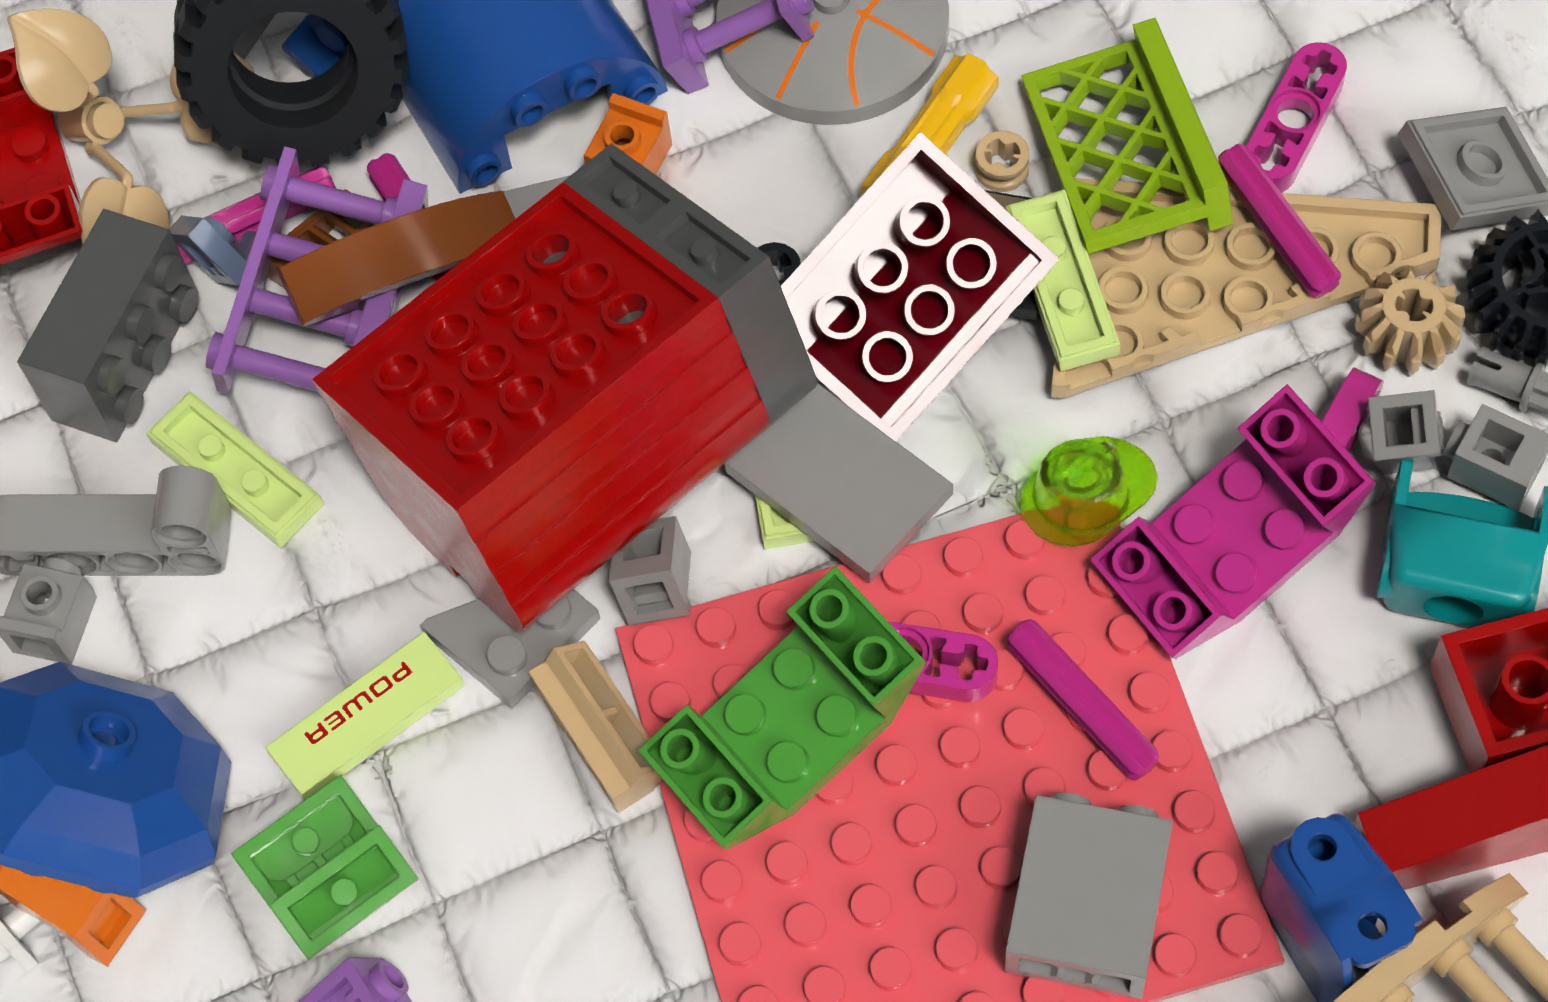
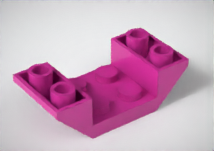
[1090,384,1376,659]

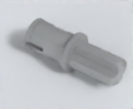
[1467,346,1548,414]

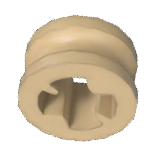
[975,131,1029,192]

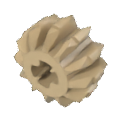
[1355,265,1466,377]

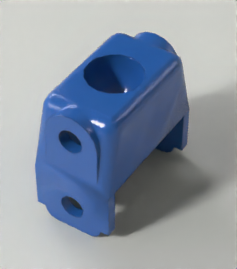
[1260,813,1423,1002]

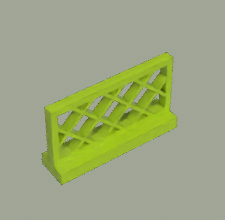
[1021,17,1233,254]

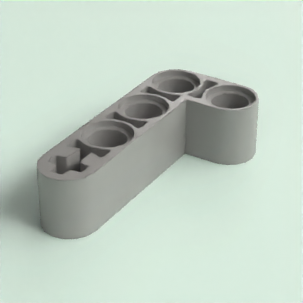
[0,465,231,576]

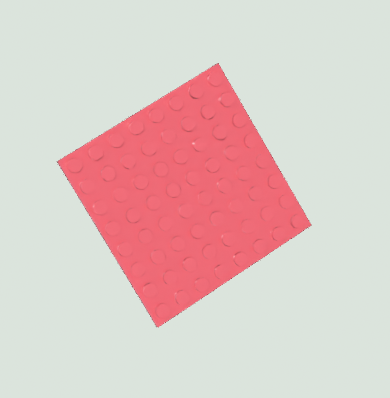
[615,489,1285,1002]

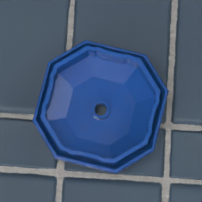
[0,662,231,898]

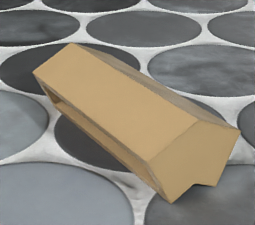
[528,640,662,813]

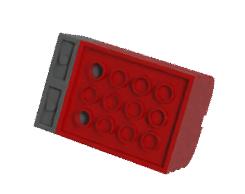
[311,143,817,632]

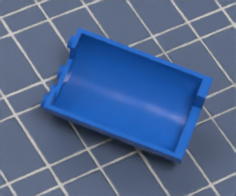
[398,0,668,194]

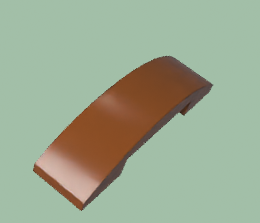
[277,191,515,327]

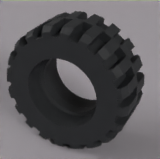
[173,0,409,167]

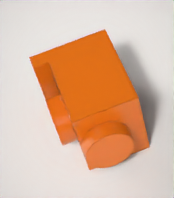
[583,93,672,175]

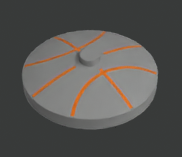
[716,0,949,125]

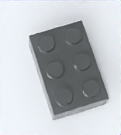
[17,208,199,443]

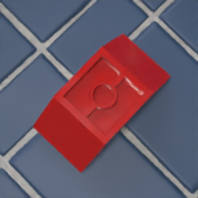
[0,47,83,265]

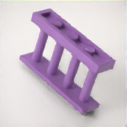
[646,0,814,94]
[205,146,428,424]

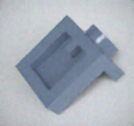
[169,215,257,286]

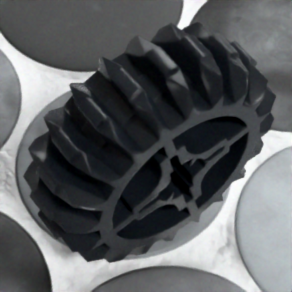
[1464,209,1548,368]

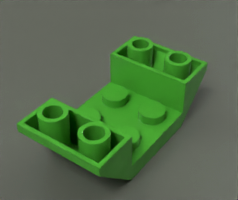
[638,565,926,850]

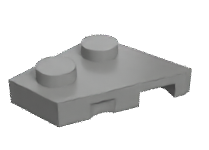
[420,589,600,709]

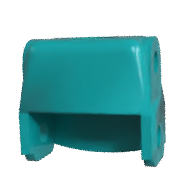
[1376,459,1548,627]

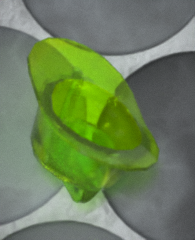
[1020,436,1158,547]

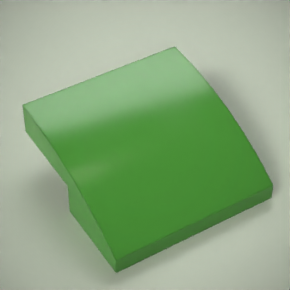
[231,775,419,961]

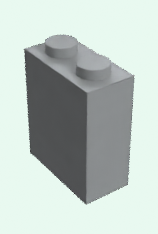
[1005,792,1173,999]

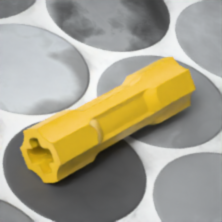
[861,53,999,196]

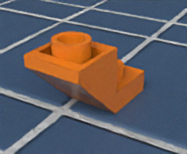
[0,865,146,967]

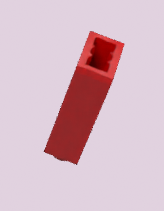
[1354,745,1548,890]

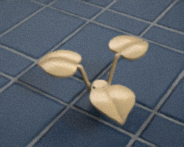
[7,8,255,244]

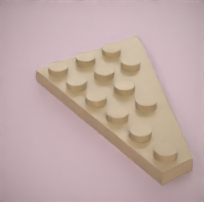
[1051,178,1441,399]

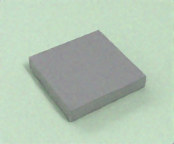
[1398,106,1548,231]

